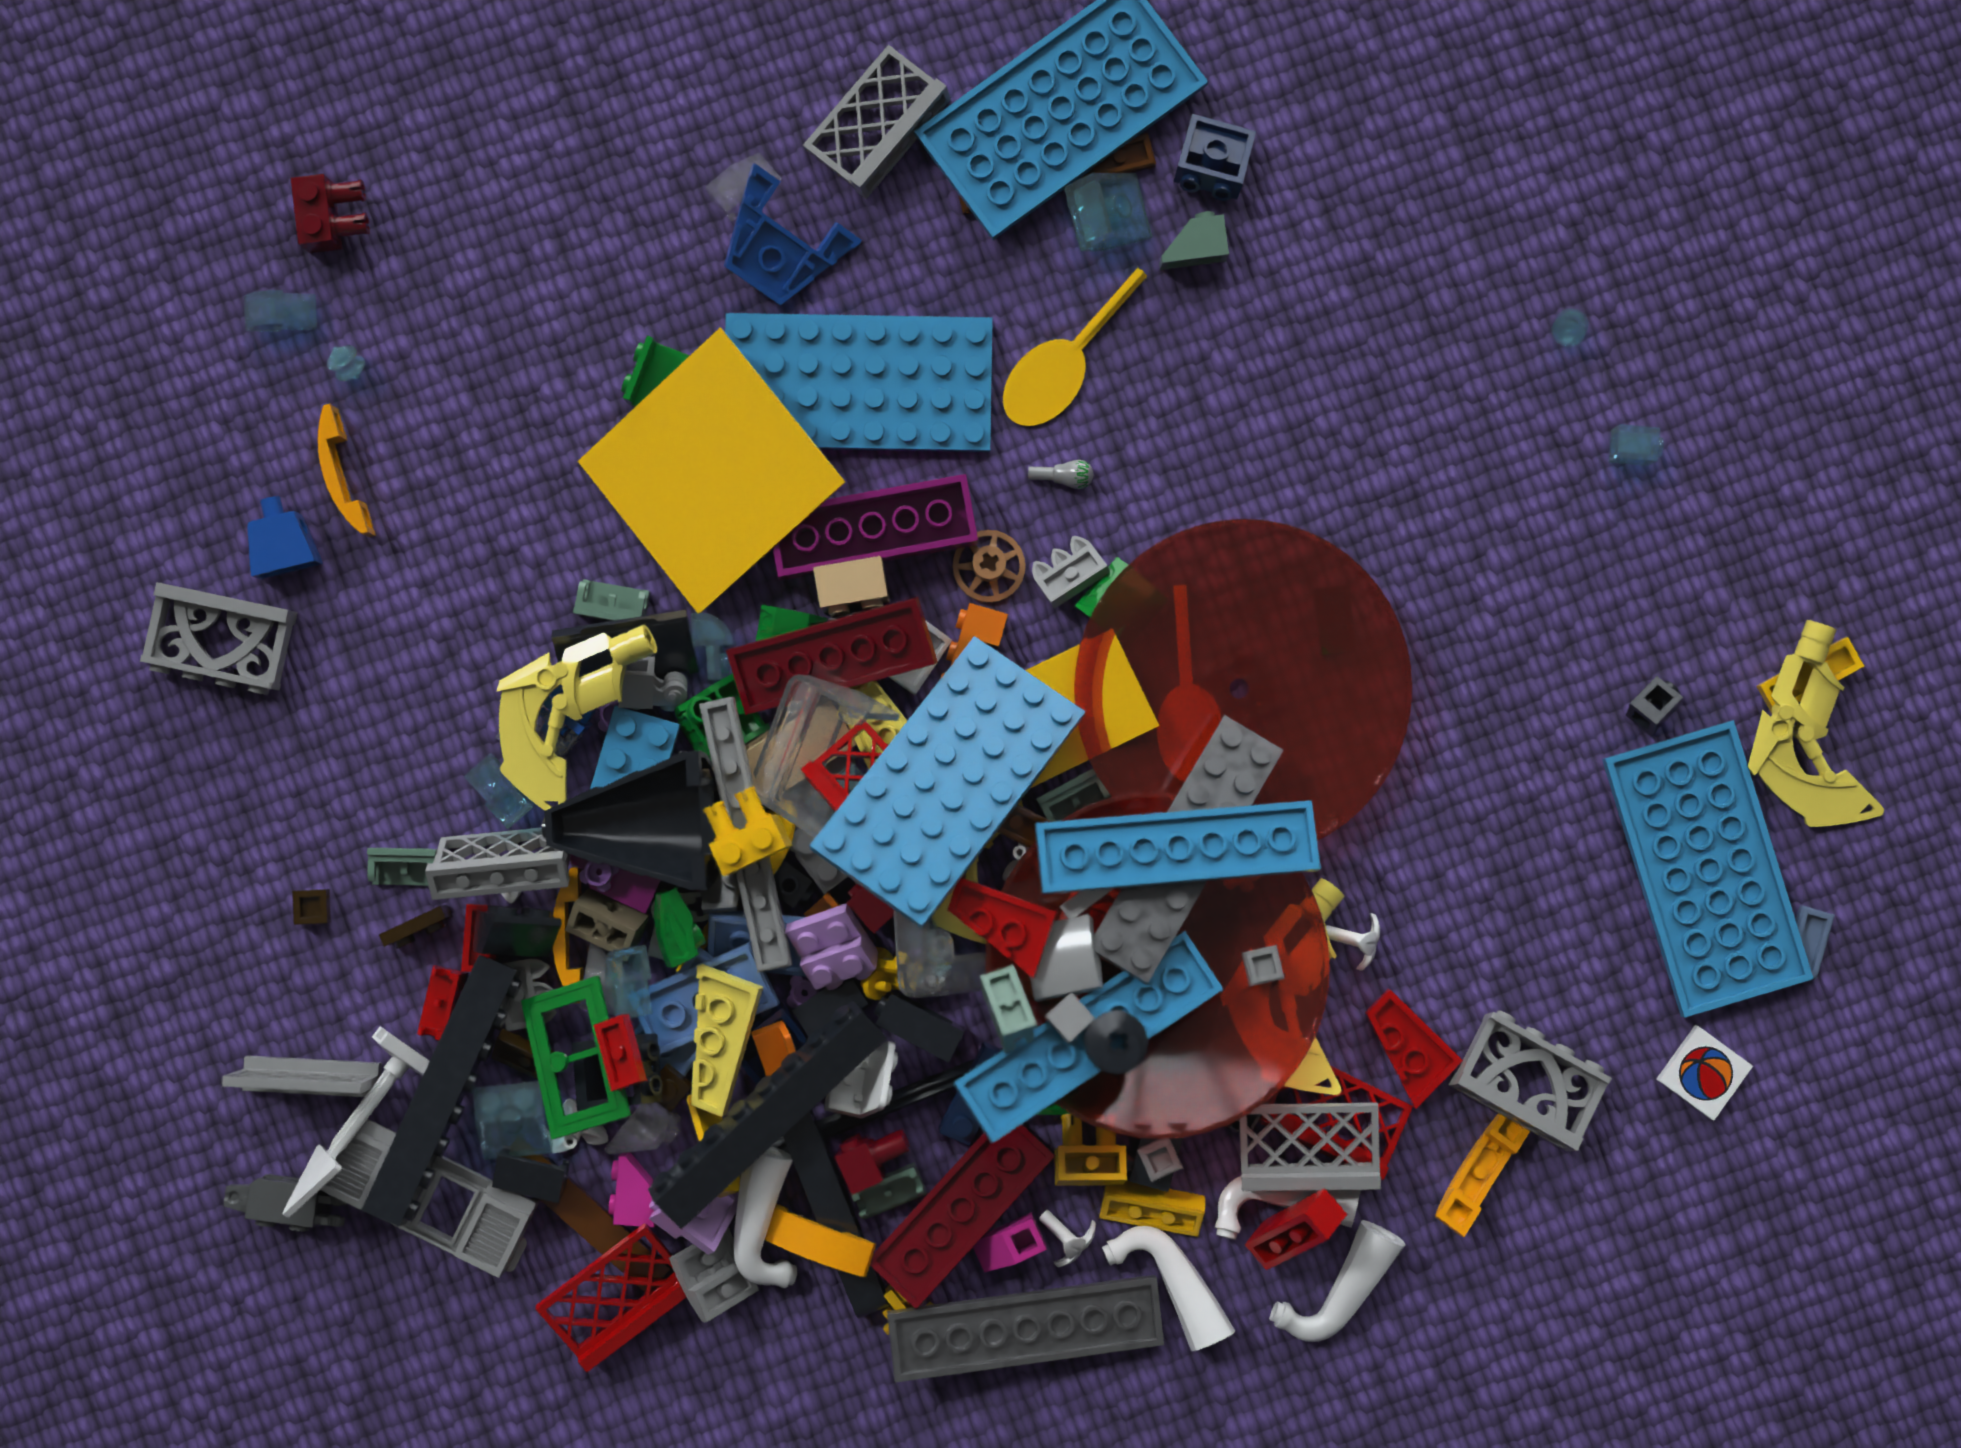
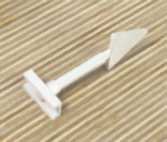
[282,1026,430,1218]

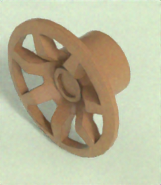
[953,530,1026,602]

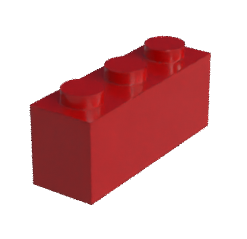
[1244,1188,1347,1270]

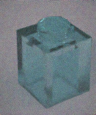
[1609,424,1664,466]

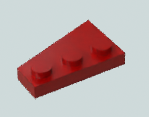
[947,878,1058,978]
[1365,989,1463,1109]

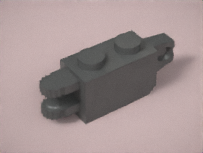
[224,1174,347,1231]

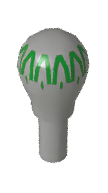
[1028,459,1094,489]

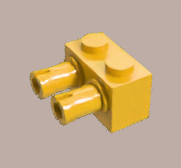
[703,786,793,876]
[1054,1114,1127,1186]

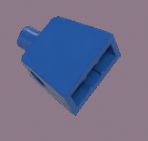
[247,496,323,580]

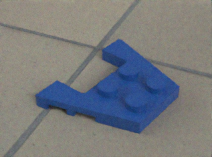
[724,163,862,306]

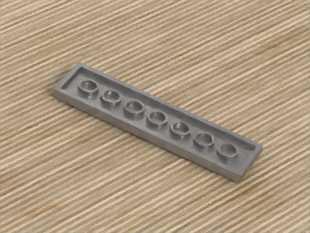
[1093,715,1283,985]
[887,1275,1164,1383]

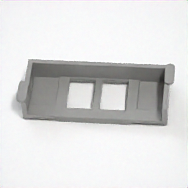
[320,1110,541,1278]

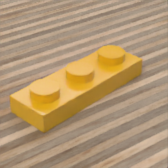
[1756,637,1864,714]

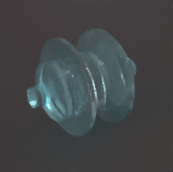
[1552,309,1589,346]
[327,345,365,381]

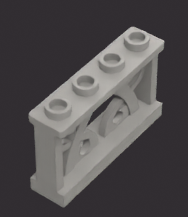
[140,582,297,695]
[1449,1010,1612,1152]

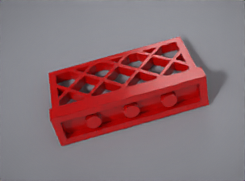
[800,719,888,812]
[1258,1066,1413,1180]
[535,1223,686,1372]

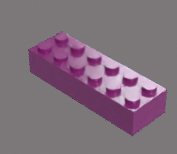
[773,474,978,581]

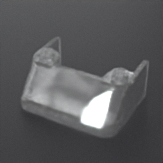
[752,675,900,838]
[893,886,1039,998]

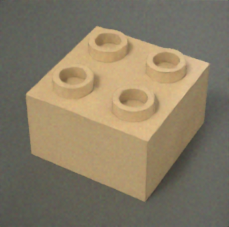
[813,556,890,617]

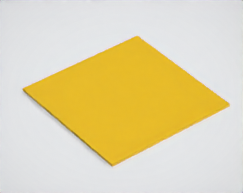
[578,327,846,614]

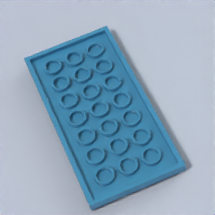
[914,0,1208,240]
[725,313,993,452]
[809,636,1085,929]
[1602,720,1814,1018]

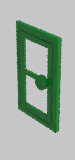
[521,975,631,1140]

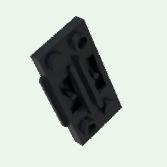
[551,610,699,680]

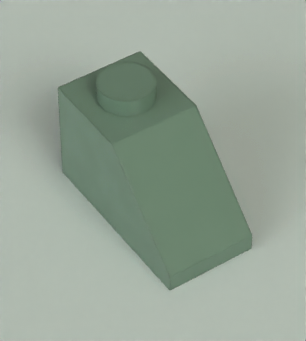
[1159,211,1229,270]

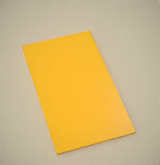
[1025,628,1159,788]

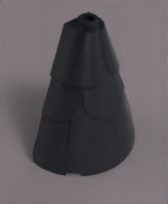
[542,751,720,890]

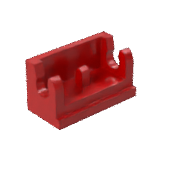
[417,965,467,1040]

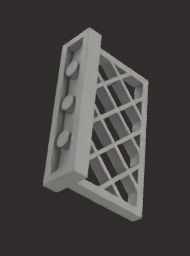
[803,45,951,199]
[425,828,571,900]
[222,1056,382,1097]
[1239,1103,1381,1191]

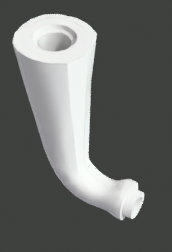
[733,1146,797,1288]
[1215,1176,1361,1240]
[1269,1220,1405,1342]
[1102,1226,1235,1351]

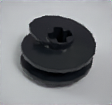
[1084,1010,1148,1075]

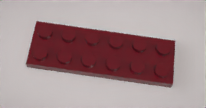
[726,597,938,715]
[870,1124,1055,1310]

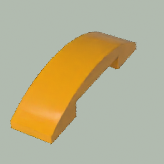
[318,403,376,537]
[552,867,584,1004]
[1435,1113,1530,1237]
[765,1203,876,1277]

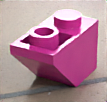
[609,1152,656,1228]
[973,1212,1047,1272]

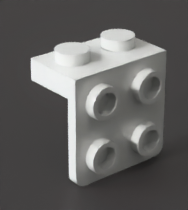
[824,1041,898,1119]

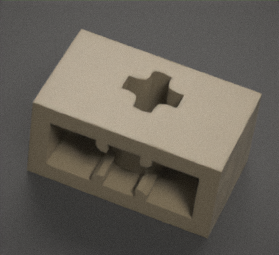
[565,887,650,959]

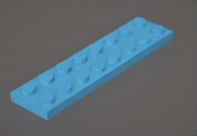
[1035,800,1320,895]
[953,931,1223,1143]

